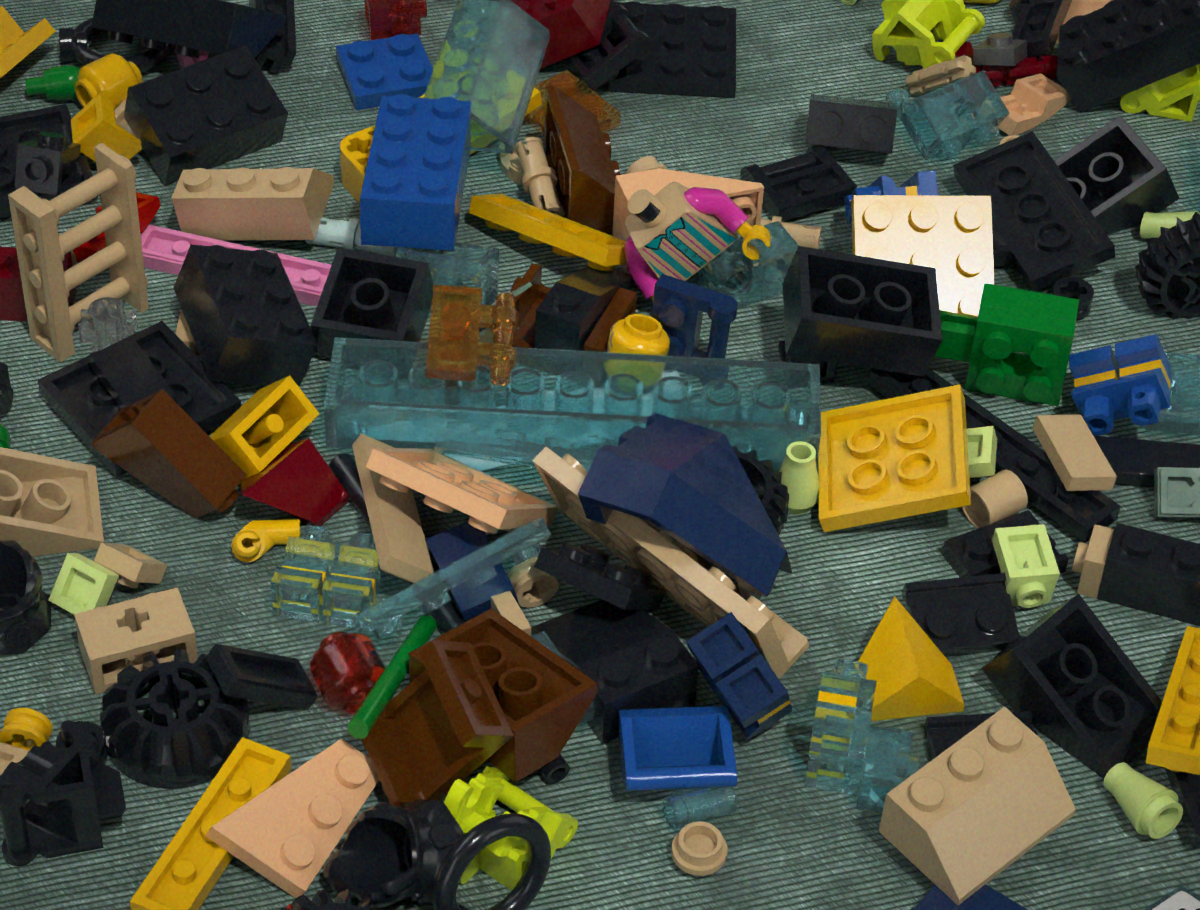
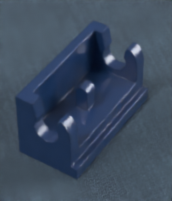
[425,521,520,620]

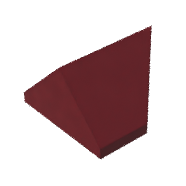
[241,438,349,530]

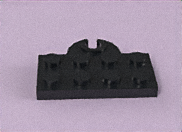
[953,131,1115,292]

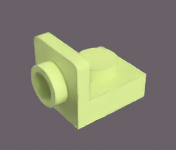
[992,524,1060,608]

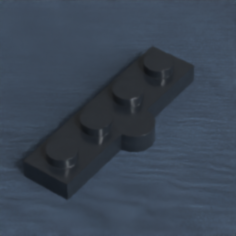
[1009,0,1072,58]

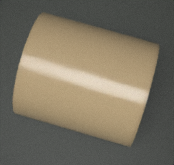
[962,470,1028,529]

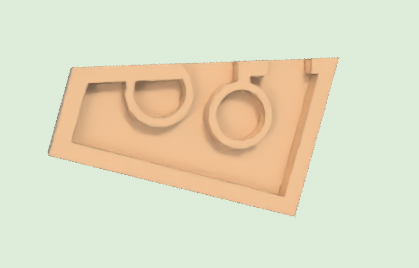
[206,739,380,898]

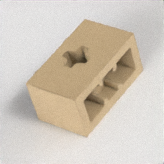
[74,587,198,695]

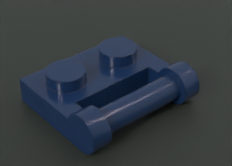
[651,274,738,385]

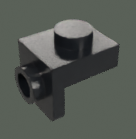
[14,132,81,195]

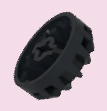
[100,649,250,789]

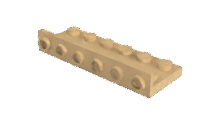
[532,446,809,679]

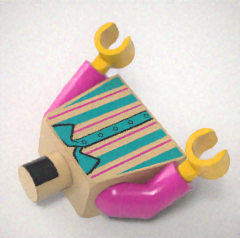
[624,182,771,301]

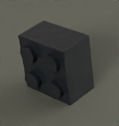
[311,248,435,372]

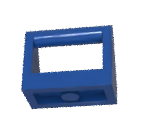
[619,706,737,791]

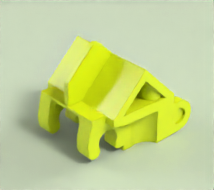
[872,0,985,69]
[1120,64,1200,122]
[444,766,578,891]

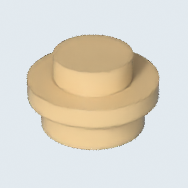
[671,821,728,876]

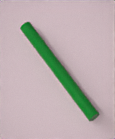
[348,615,437,739]

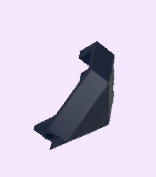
[578,413,792,601]

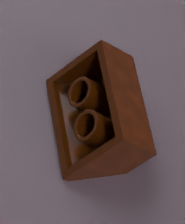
[544,85,620,236]
[409,608,598,782]

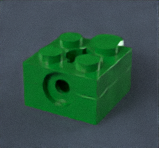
[935,283,1079,406]

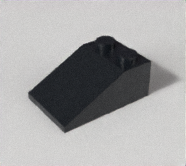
[1054,116,1180,234]
[981,594,1162,779]
[531,600,699,745]

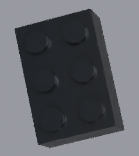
[124,45,288,186]
[174,244,318,386]
[782,246,942,377]

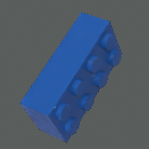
[360,94,471,251]

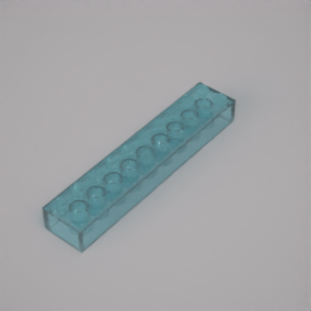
[324,337,821,471]

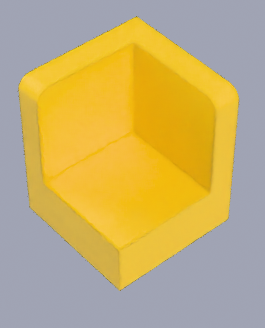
[71,92,142,162]

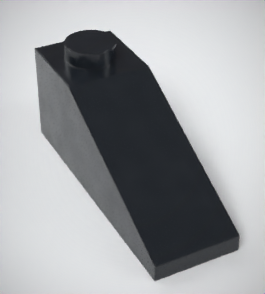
[535,266,636,367]

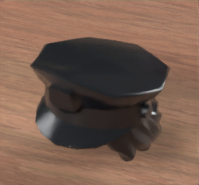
[0,540,51,654]
[323,799,463,908]

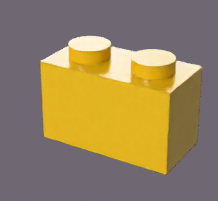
[210,375,320,479]

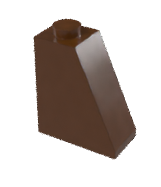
[90,389,247,518]

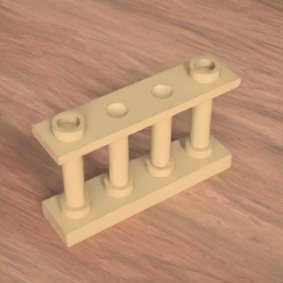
[8,142,149,362]

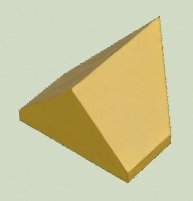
[849,596,965,722]

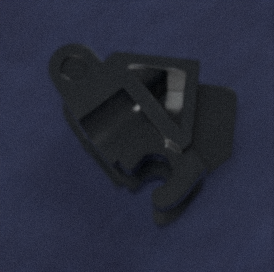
[0,720,126,866]

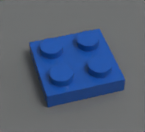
[336,33,439,110]

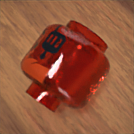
[310,631,386,713]

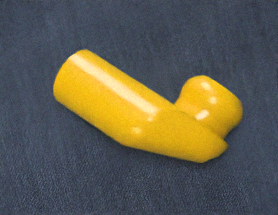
[231,519,301,562]

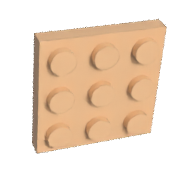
[366,448,559,534]

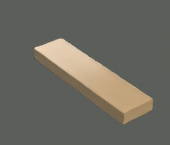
[352,433,434,587]

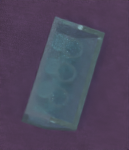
[424,0,550,154]

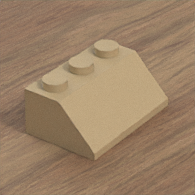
[171,167,334,241]
[879,707,1076,906]

